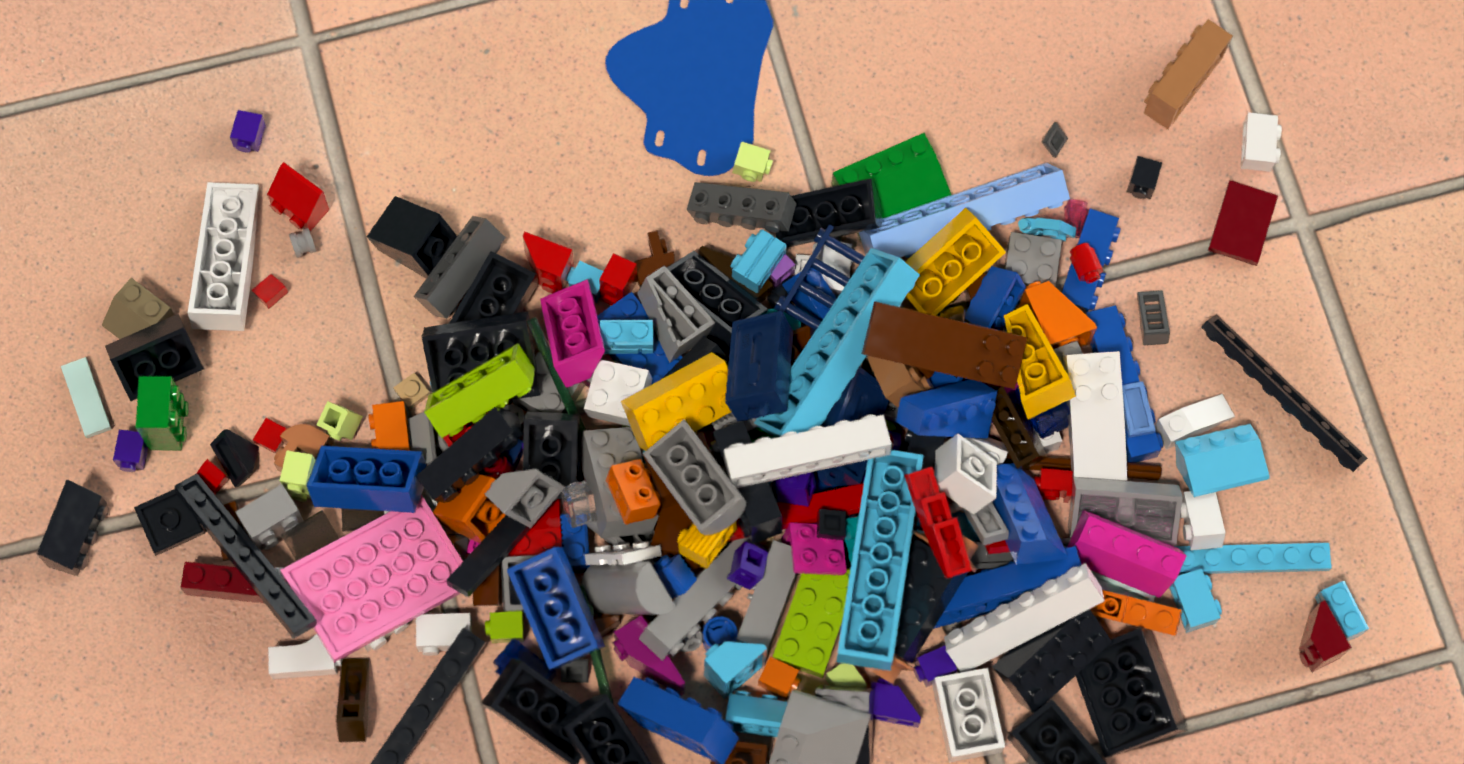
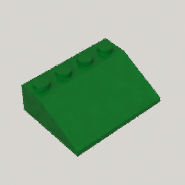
[831,133,951,240]

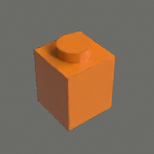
[758,657,801,699]

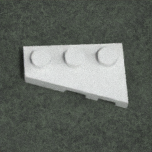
[585,541,662,565]

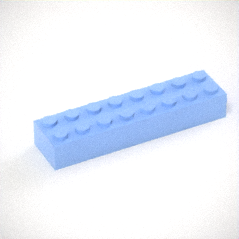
[859,163,1070,258]

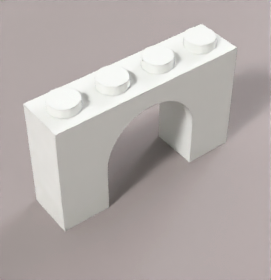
[268,567,342,679]

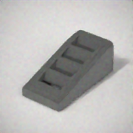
[1137,290,1170,346]

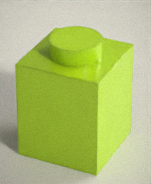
[485,611,524,643]

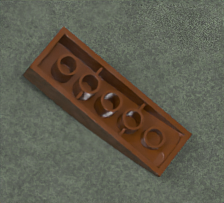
[861,301,1028,389]

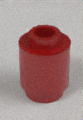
[1070,243,1103,284]

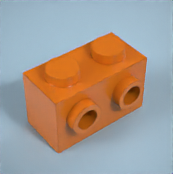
[369,401,410,451]
[606,459,661,525]

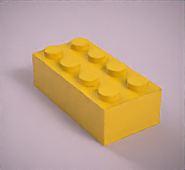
[905,208,1006,315]
[620,352,731,451]

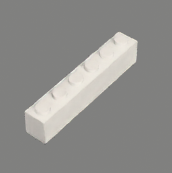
[724,415,891,488]
[944,563,1105,673]

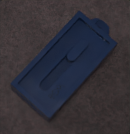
[725,310,793,422]
[818,366,889,486]

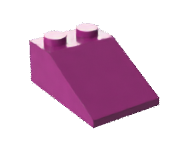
[612,615,685,696]

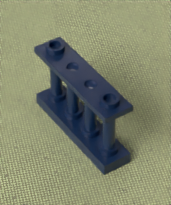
[774,224,865,331]

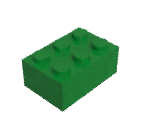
[136,376,188,451]

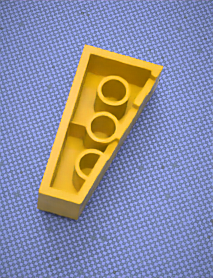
[1004,304,1076,419]

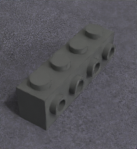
[687,182,796,233]
[413,216,506,319]

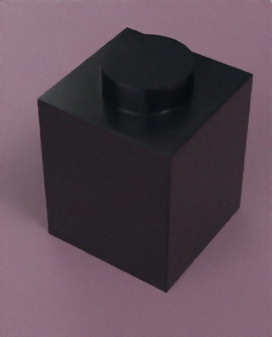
[1126,156,1162,199]

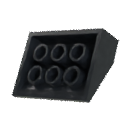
[422,312,540,400]
[1076,628,1188,758]

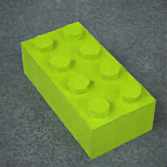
[424,343,535,438]
[773,569,850,679]

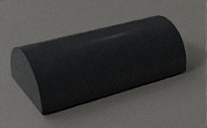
[776,178,882,248]
[560,694,651,764]

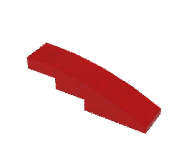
[904,467,972,578]

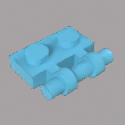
[1018,217,1077,242]

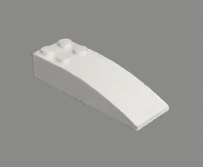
[188,182,259,331]
[1063,351,1127,484]

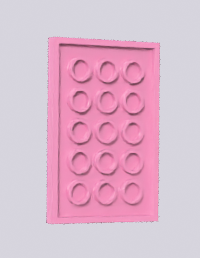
[280,495,463,663]

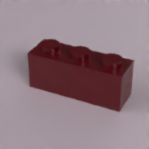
[180,562,265,604]

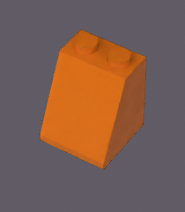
[1019,281,1097,349]
[433,474,506,544]

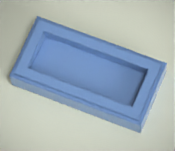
[1122,381,1156,438]

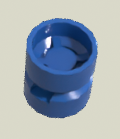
[702,616,738,652]

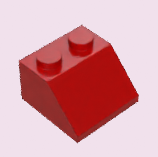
[267,162,329,232]
[523,231,574,294]

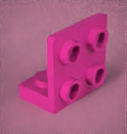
[781,523,847,575]

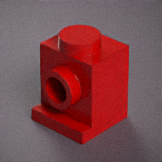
[1034,468,1073,503]

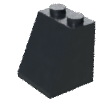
[367,196,457,278]

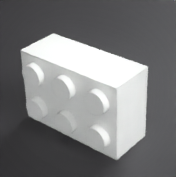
[932,668,1005,763]

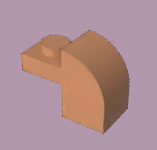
[274,424,333,472]

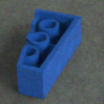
[896,380,998,439]

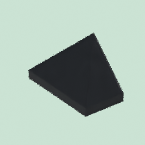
[210,429,259,488]

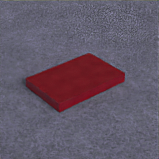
[1208,180,1278,266]

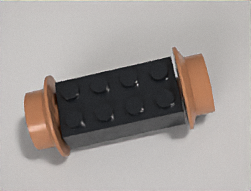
[865,530,979,684]

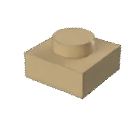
[393,373,430,410]

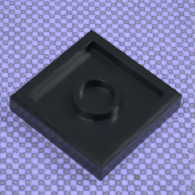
[134,489,205,556]

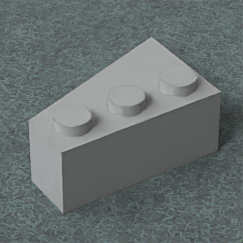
[637,266,715,363]

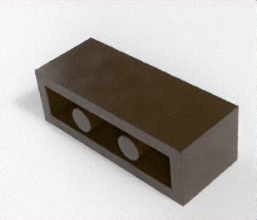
[992,386,1048,469]

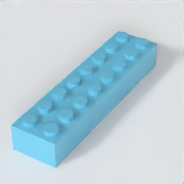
[754,248,920,438]
[836,450,923,671]

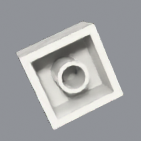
[584,359,653,427]
[935,434,997,515]

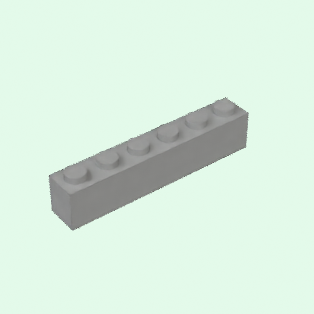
[639,537,768,661]

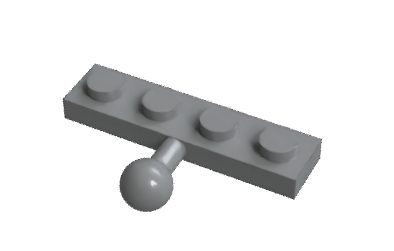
[948,502,1009,545]

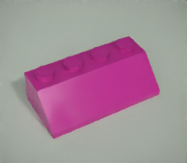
[540,279,605,388]
[1067,510,1187,598]

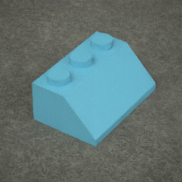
[1175,424,1270,497]
[704,642,768,700]
[725,691,788,738]

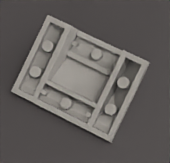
[769,689,871,764]

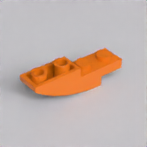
[1090,590,1182,636]

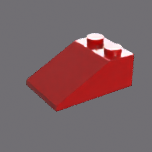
[509,499,562,557]

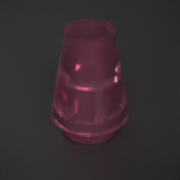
[1064,199,1089,238]

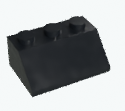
[37,480,108,576]

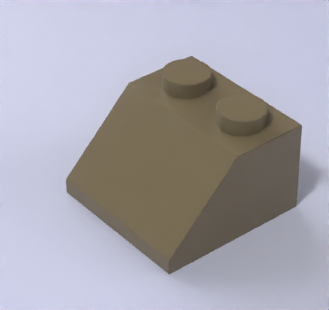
[102,278,174,339]

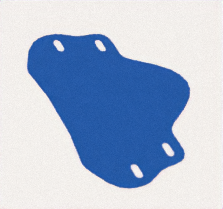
[605,0,773,176]

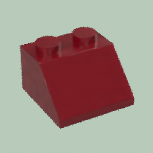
[1299,600,1352,672]

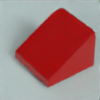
[251,274,288,309]
[196,459,228,495]

